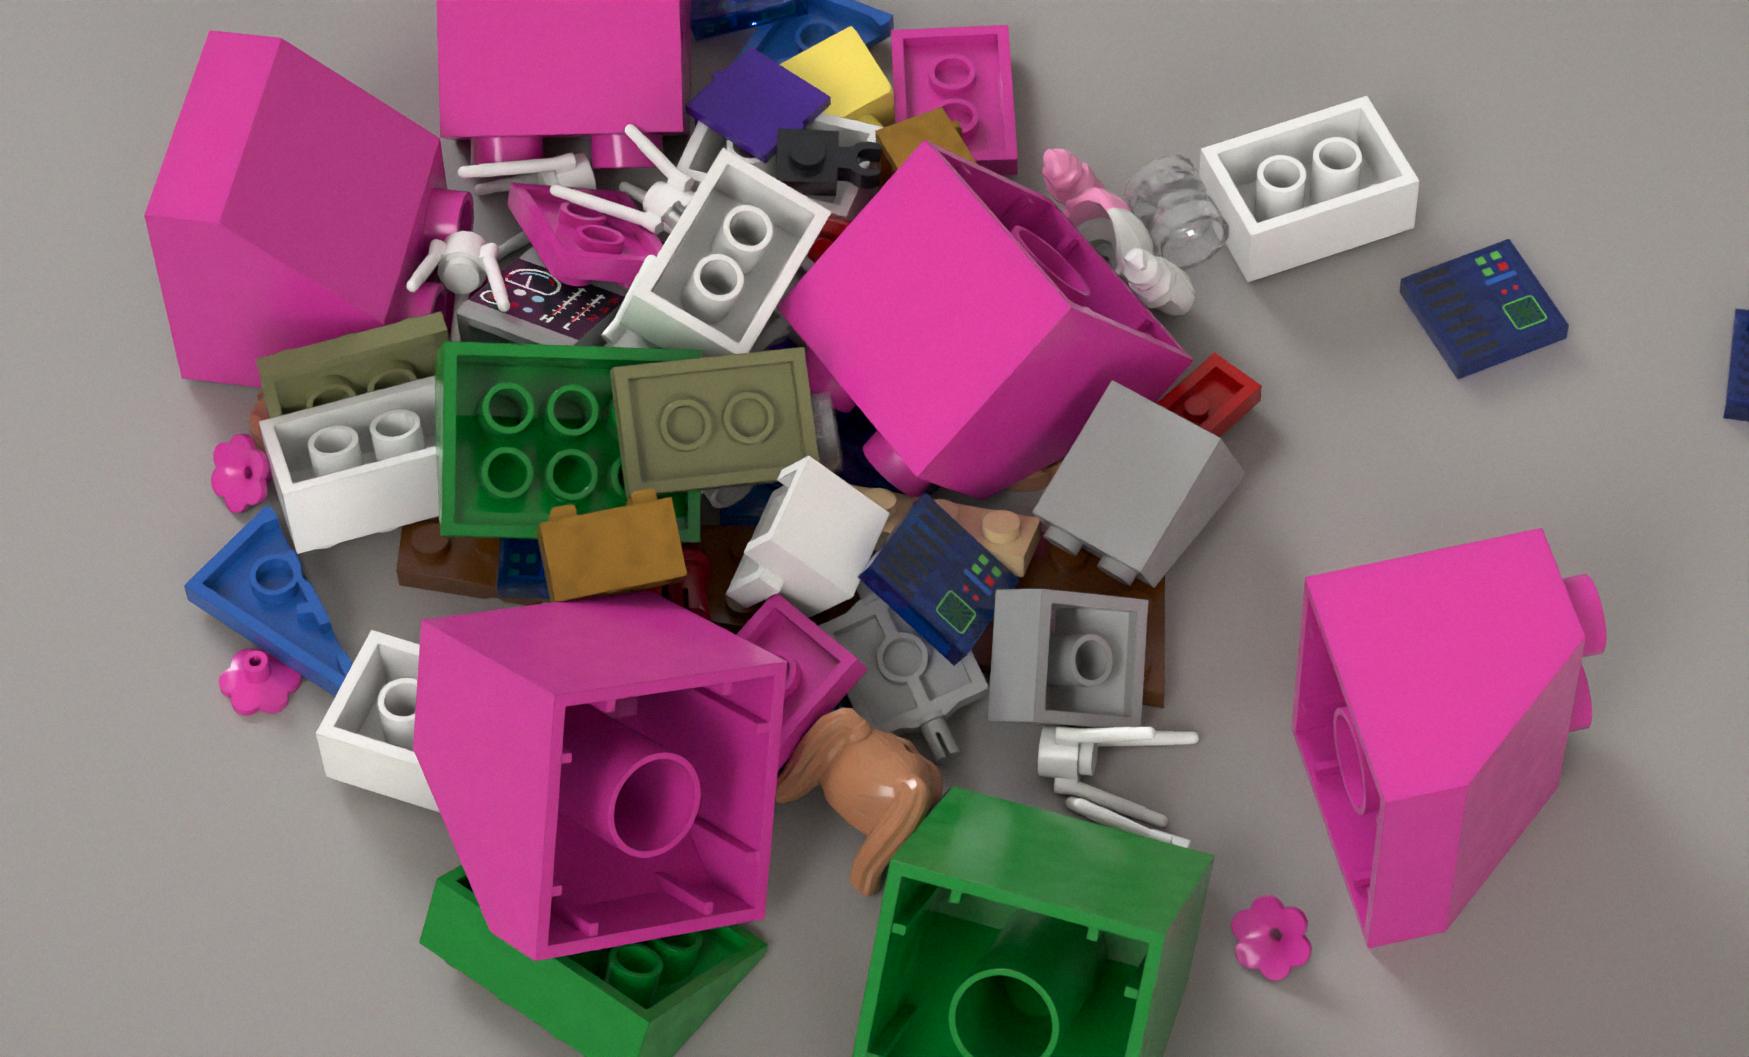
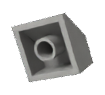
[988,589,1148,728]

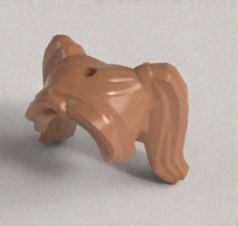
[775,708,943,897]

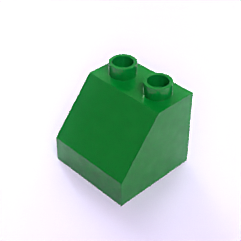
[852,786,1215,1057]

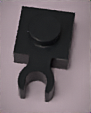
[775,128,881,196]

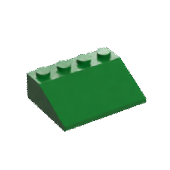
[435,341,702,544]
[419,865,769,1057]

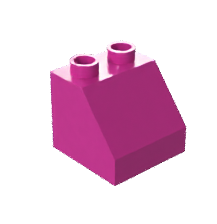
[436,0,693,169]
[144,30,474,388]
[776,139,1194,501]
[1291,528,1607,949]
[413,590,787,961]

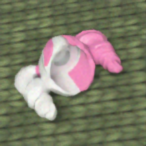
[1042,148,1195,316]

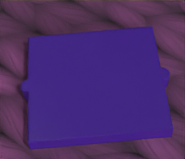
[685,47,831,163]

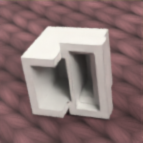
[726,456,890,618]

